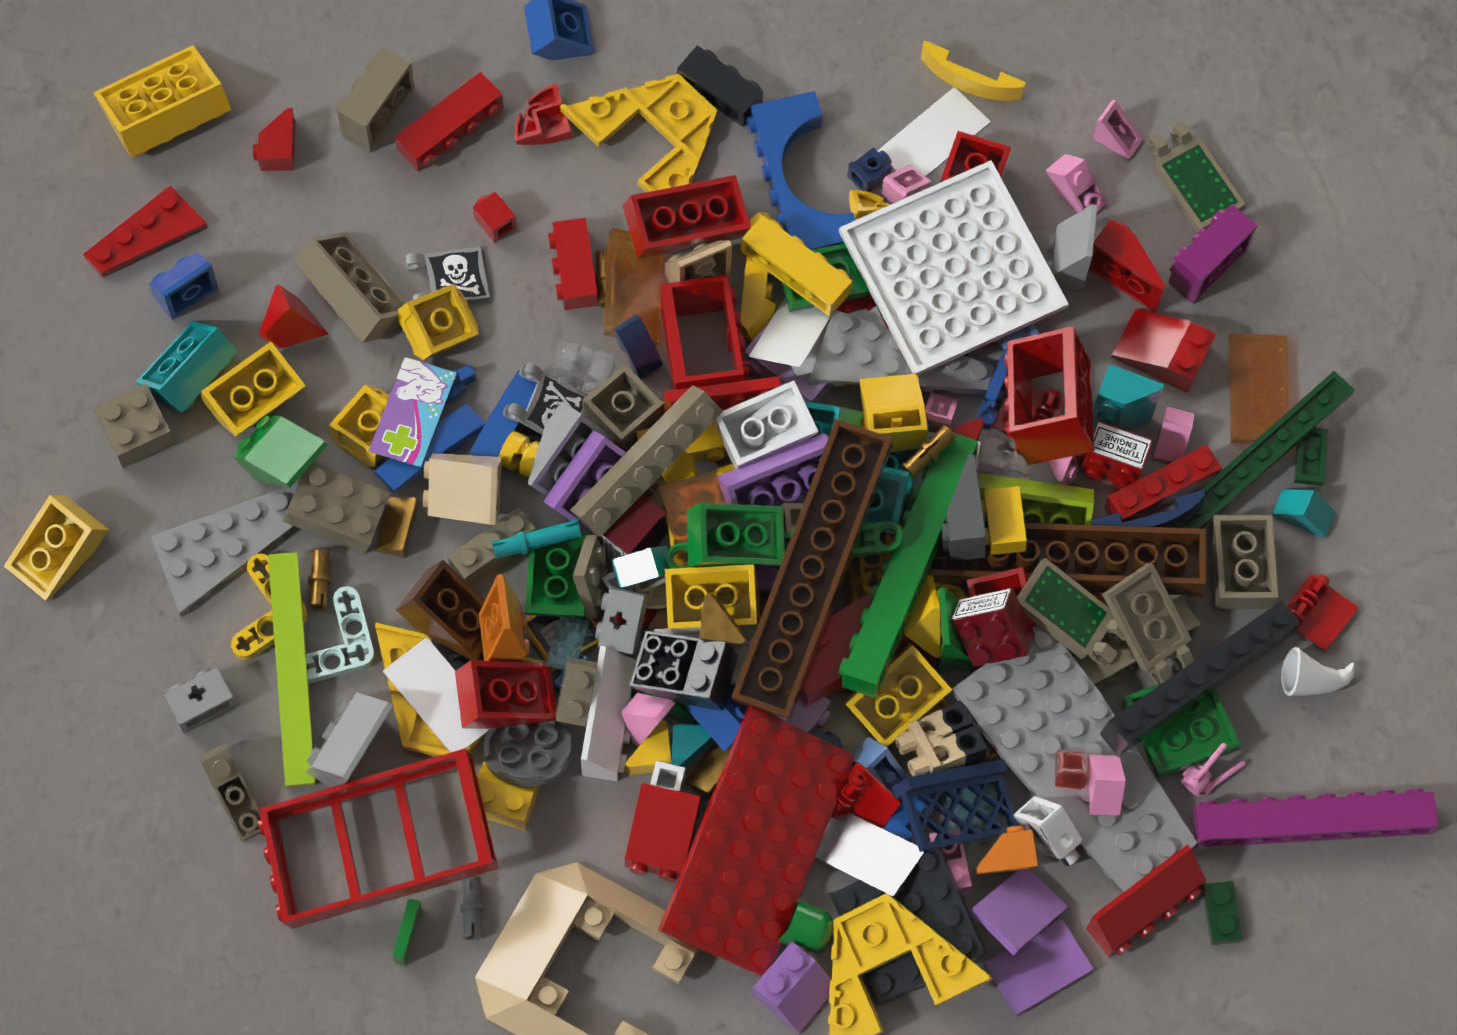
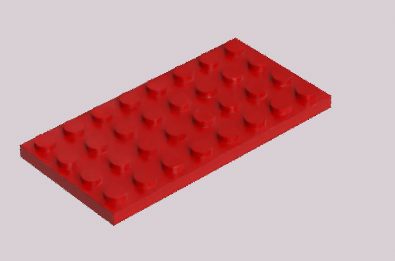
[658,706,855,977]

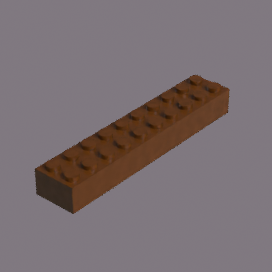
[731,419,893,722]
[928,522,1206,596]

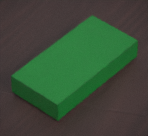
[392,899,422,966]

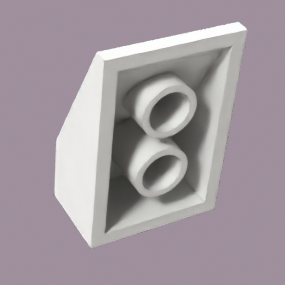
[715,381,818,469]

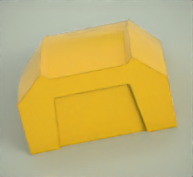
[398,284,479,361]
[329,384,390,467]

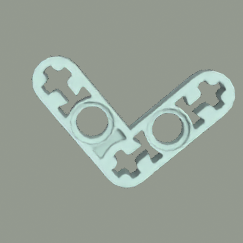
[306,586,375,684]

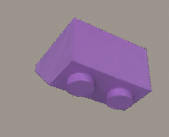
[752,942,832,1034]

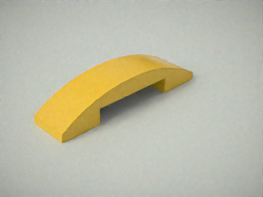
[921,41,1026,101]

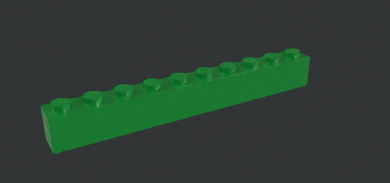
[839,433,978,698]

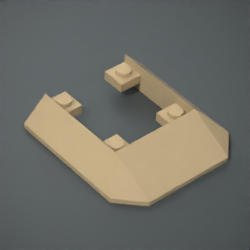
[475,862,700,1035]

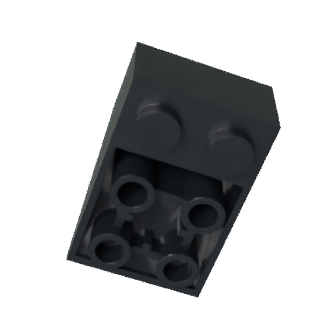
[629,631,739,711]

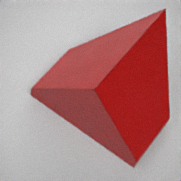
[258,285,329,349]

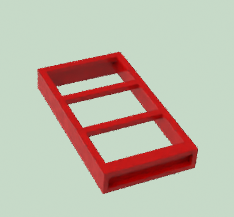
[258,748,499,929]

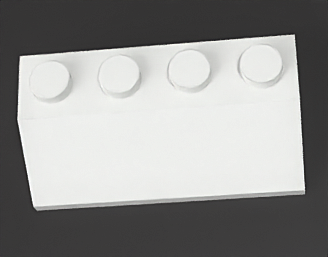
[581,646,636,781]

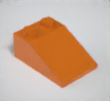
[479,574,529,662]

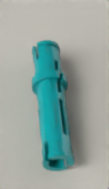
[491,519,582,560]

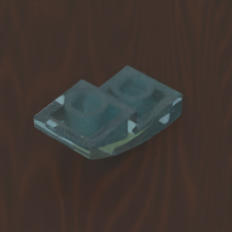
[546,617,590,670]

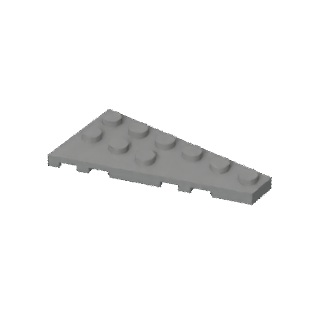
[808,310,995,395]
[151,482,298,616]

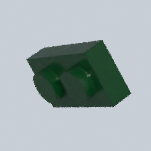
[1294,428,1328,486]
[1202,881,1243,945]

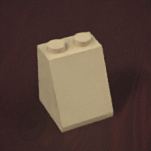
[423,453,502,525]

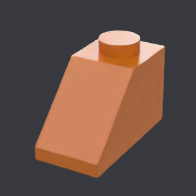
[975,825,1038,875]

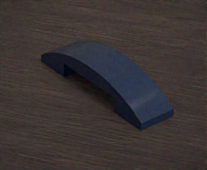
[1091,490,1205,528]

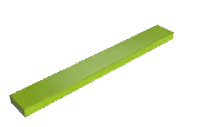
[268,552,316,788]

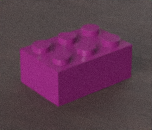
[1168,204,1258,304]

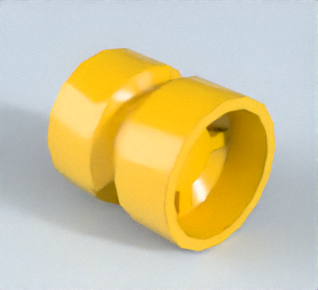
[499,430,540,479]

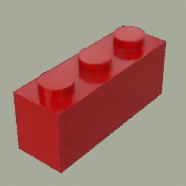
[548,218,598,310]

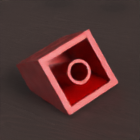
[624,783,701,882]

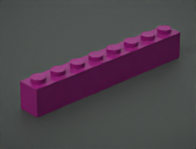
[1192,788,1438,848]

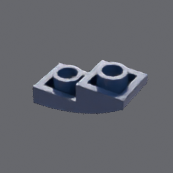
[614,314,663,379]

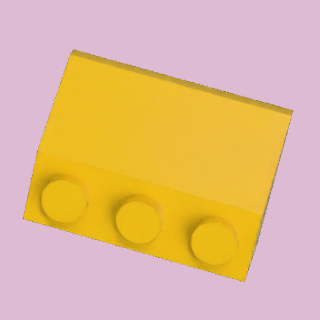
[201,341,306,437]
[665,564,761,629]

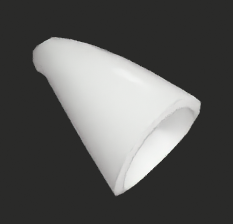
[1281,647,1355,696]

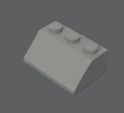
[306,692,393,788]

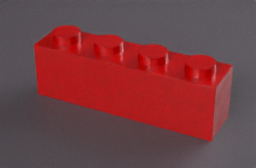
[395,71,504,171]
[1104,444,1222,523]

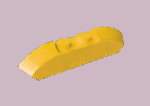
[740,212,776,342]

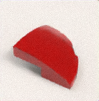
[514,83,573,145]

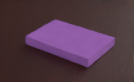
[970,869,1068,956]
[984,918,1094,1017]

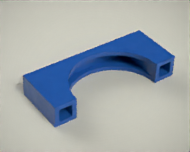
[746,91,855,250]

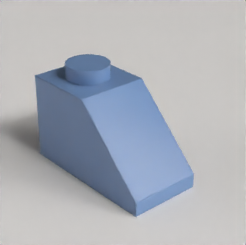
[851,737,908,801]

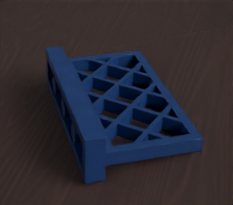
[892,759,1019,852]

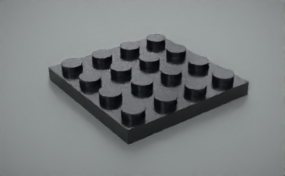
[830,848,988,1006]

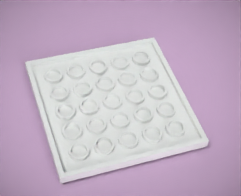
[839,160,1069,376]

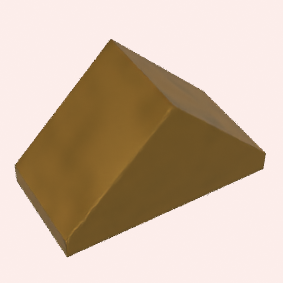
[699,592,749,644]

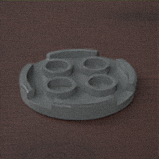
[483,720,573,787]

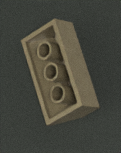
[294,232,407,342]

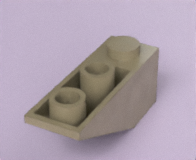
[198,743,261,841]

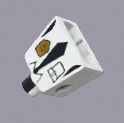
[1013,796,1082,866]

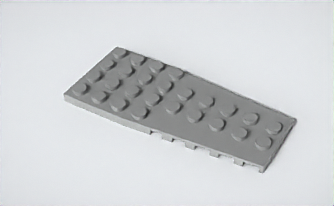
[951,625,1197,892]

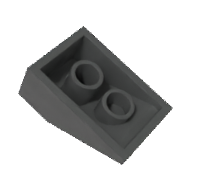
[941,454,986,561]

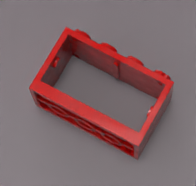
[660,275,749,390]
[1004,326,1095,466]

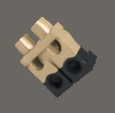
[895,700,988,776]

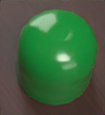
[778,901,833,953]

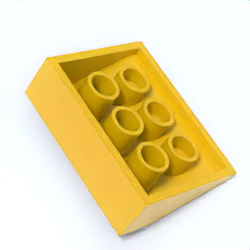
[93,45,232,158]

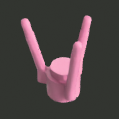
[1181,743,1246,797]

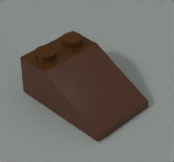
[396,560,485,660]

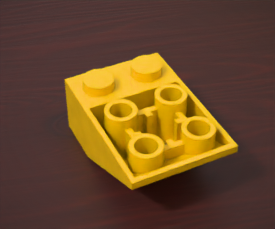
[859,374,928,452]

